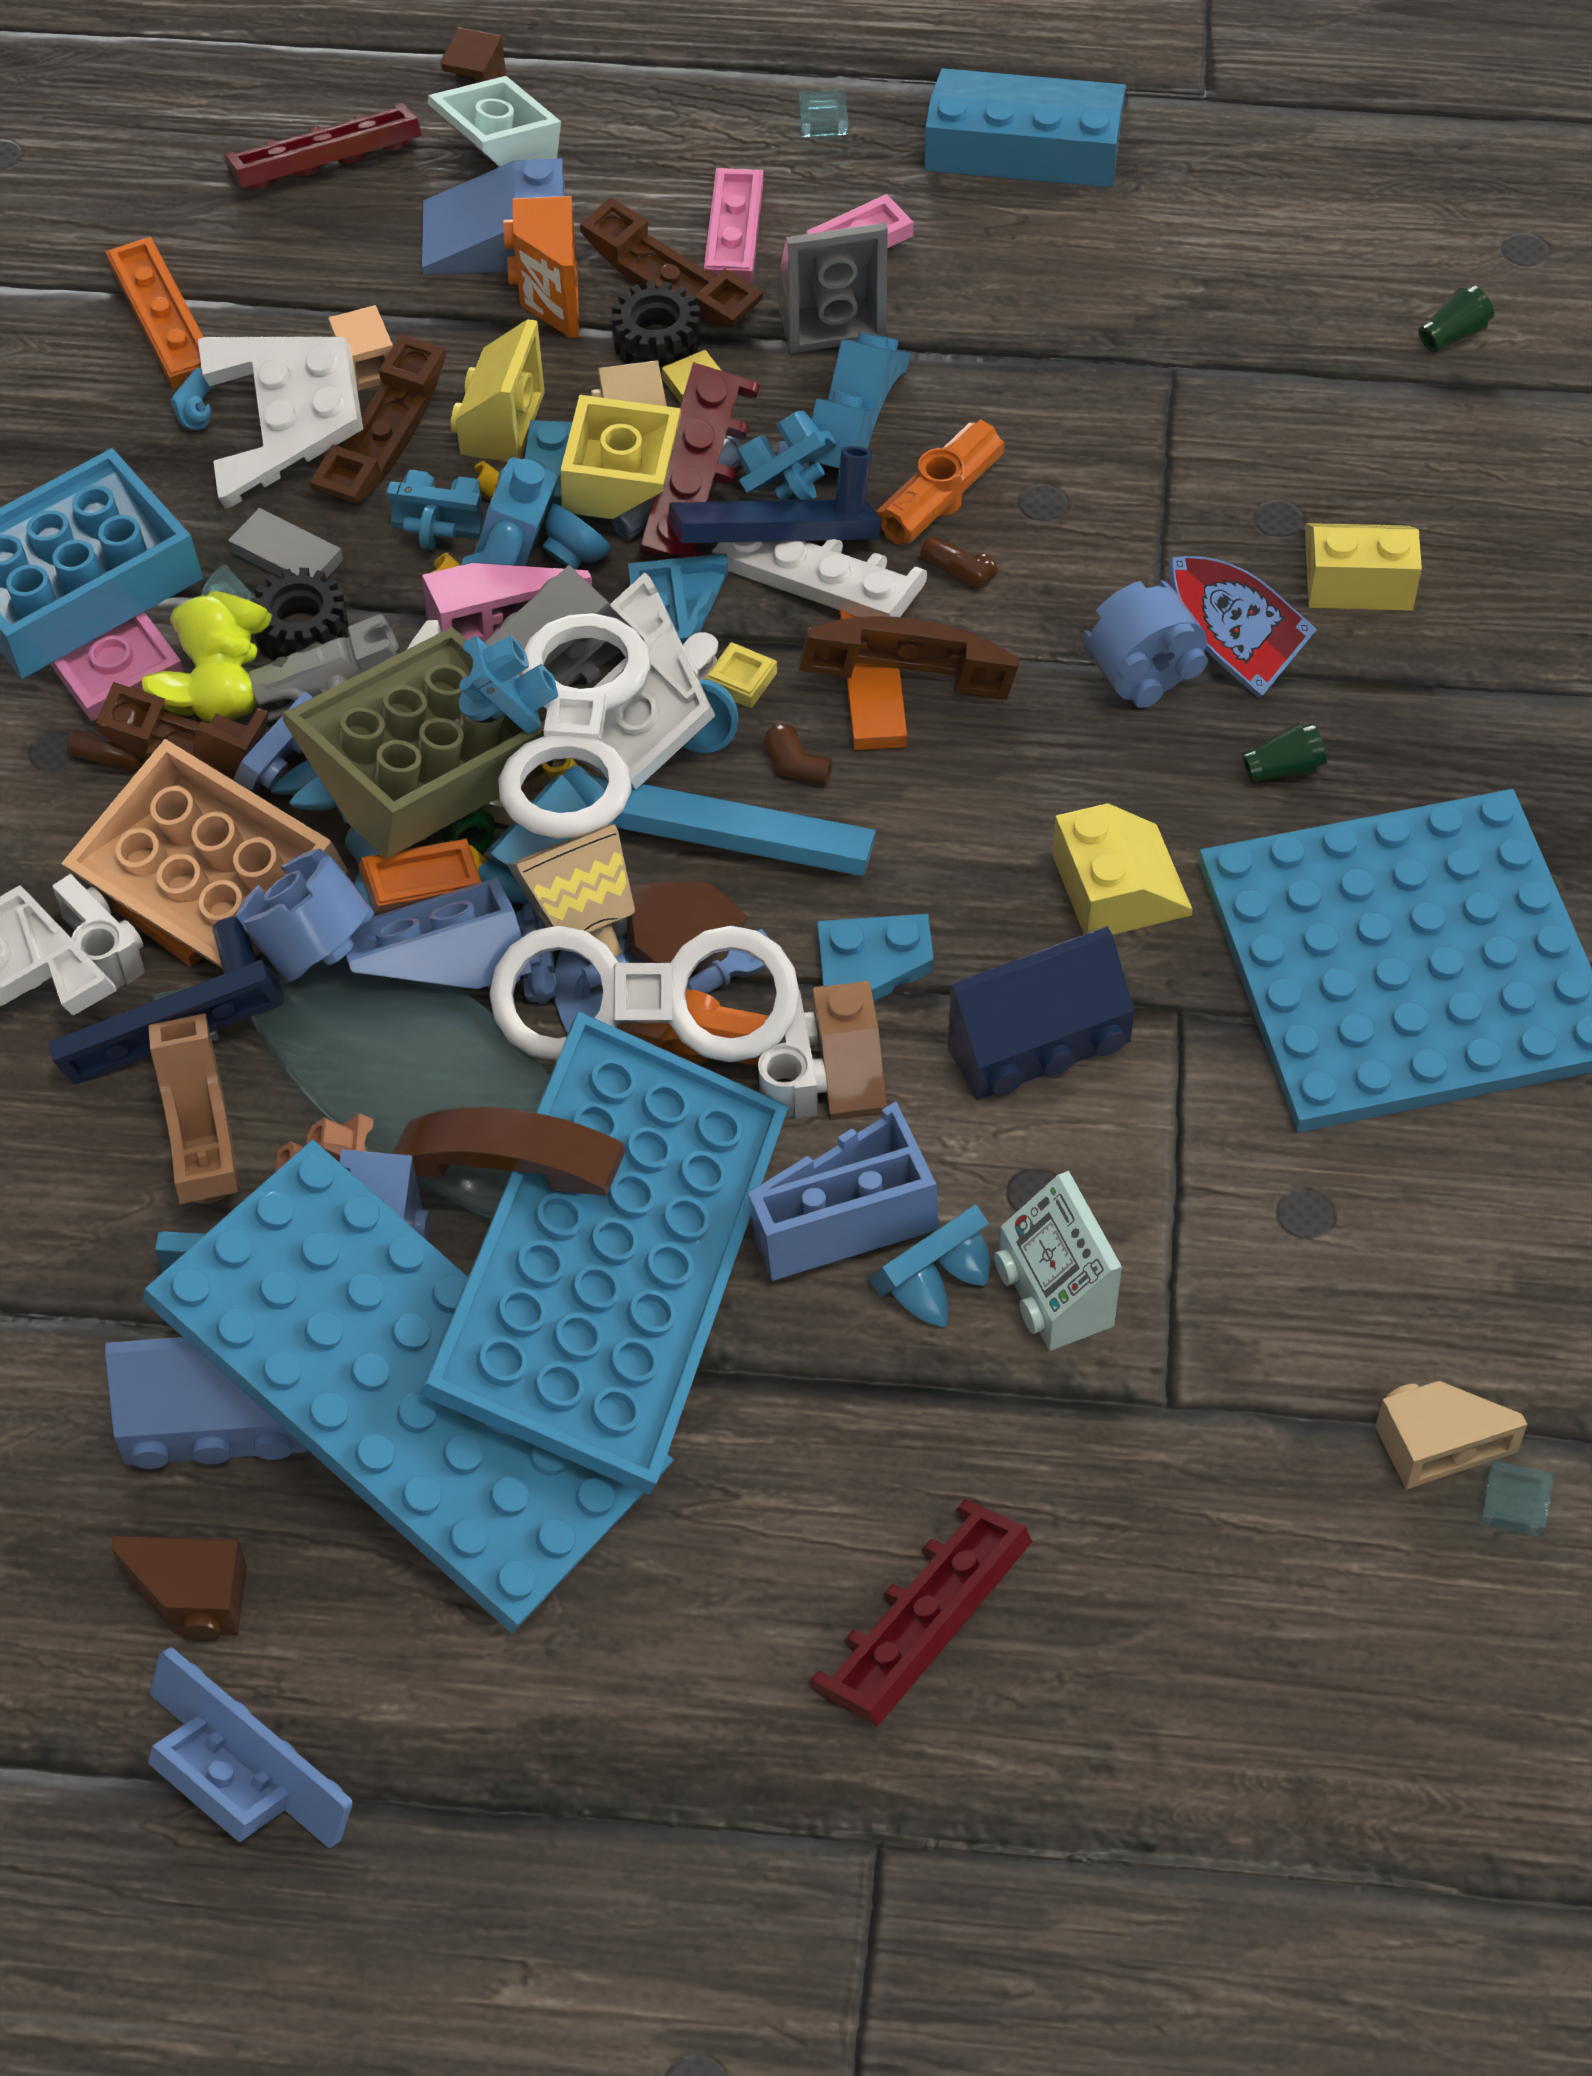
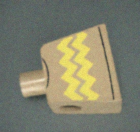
[507,824,635,964]

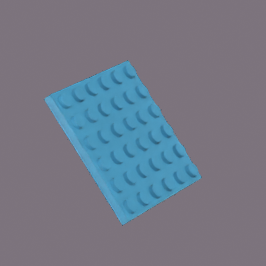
[1198,789,1592,1133]

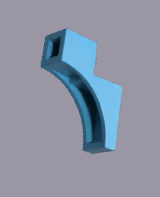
[810,332,911,468]

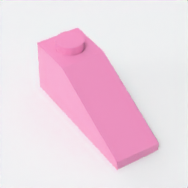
[422,563,592,642]

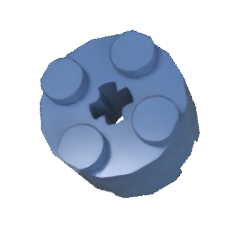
[1083,580,1208,708]
[236,848,374,982]

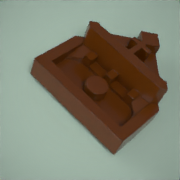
[624,882,749,970]

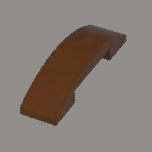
[580,197,763,327]
[309,334,447,503]
[799,616,1019,700]
[95,682,308,797]
[393,1107,626,1196]

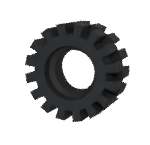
[611,281,701,366]
[250,567,349,661]

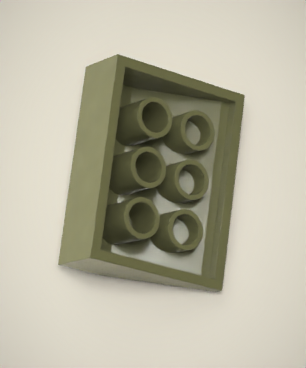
[283,627,554,859]

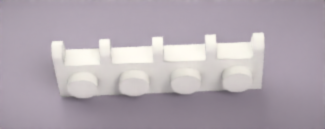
[712,539,927,617]

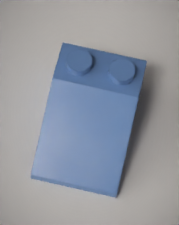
[422,158,566,275]
[346,878,532,989]

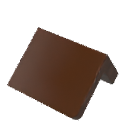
[441,27,506,83]
[192,708,268,780]

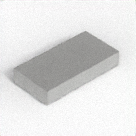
[228,508,343,579]

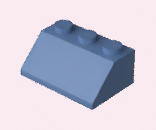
[105,1337,308,1469]

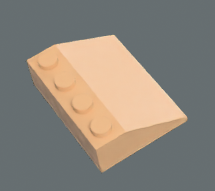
[61,739,348,969]

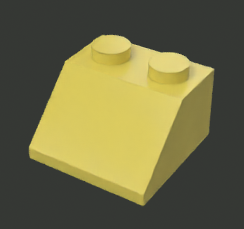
[451,319,545,462]
[560,395,681,519]
[1305,523,1422,611]
[1052,803,1193,935]

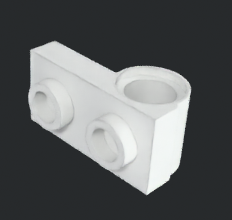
[52,874,145,989]
[758,990,827,1119]

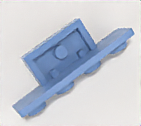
[148,1647,353,1848]

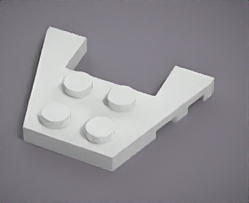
[198,337,363,509]
[543,572,715,789]
[0,885,117,1016]

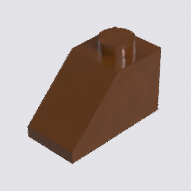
[111,1536,247,1641]

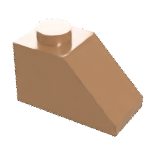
[813,981,887,1120]

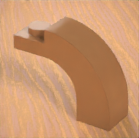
[148,1013,240,1204]

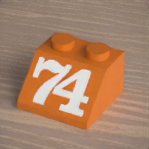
[503,196,579,338]

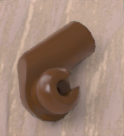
[920,537,998,588]
[764,724,832,785]
[67,730,145,772]

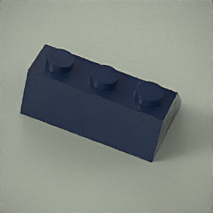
[948,926,1134,1100]

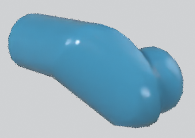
[171,368,214,431]

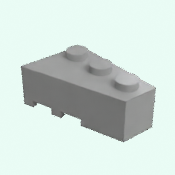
[484,565,626,686]

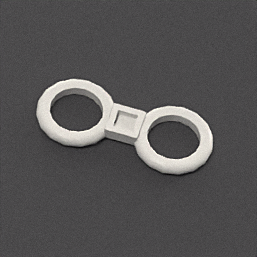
[498,613,650,839]
[489,926,800,1063]

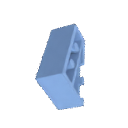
[748,1101,939,1281]

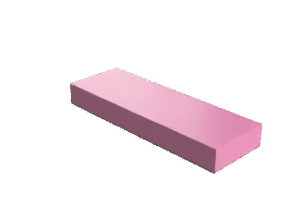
[704,168,764,283]

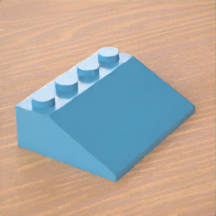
[925,68,1126,188]
[0,448,204,679]

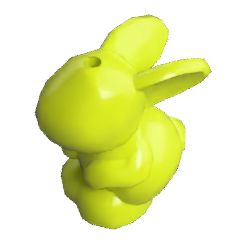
[142,591,272,724]

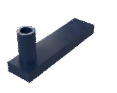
[667,446,881,543]
[48,917,285,1085]

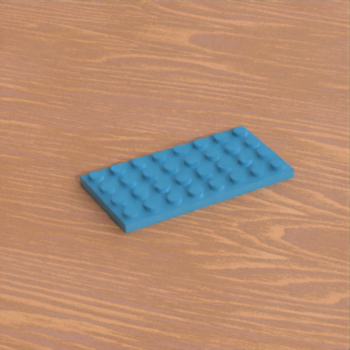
[420,1011,789,1495]
[141,1139,674,1634]

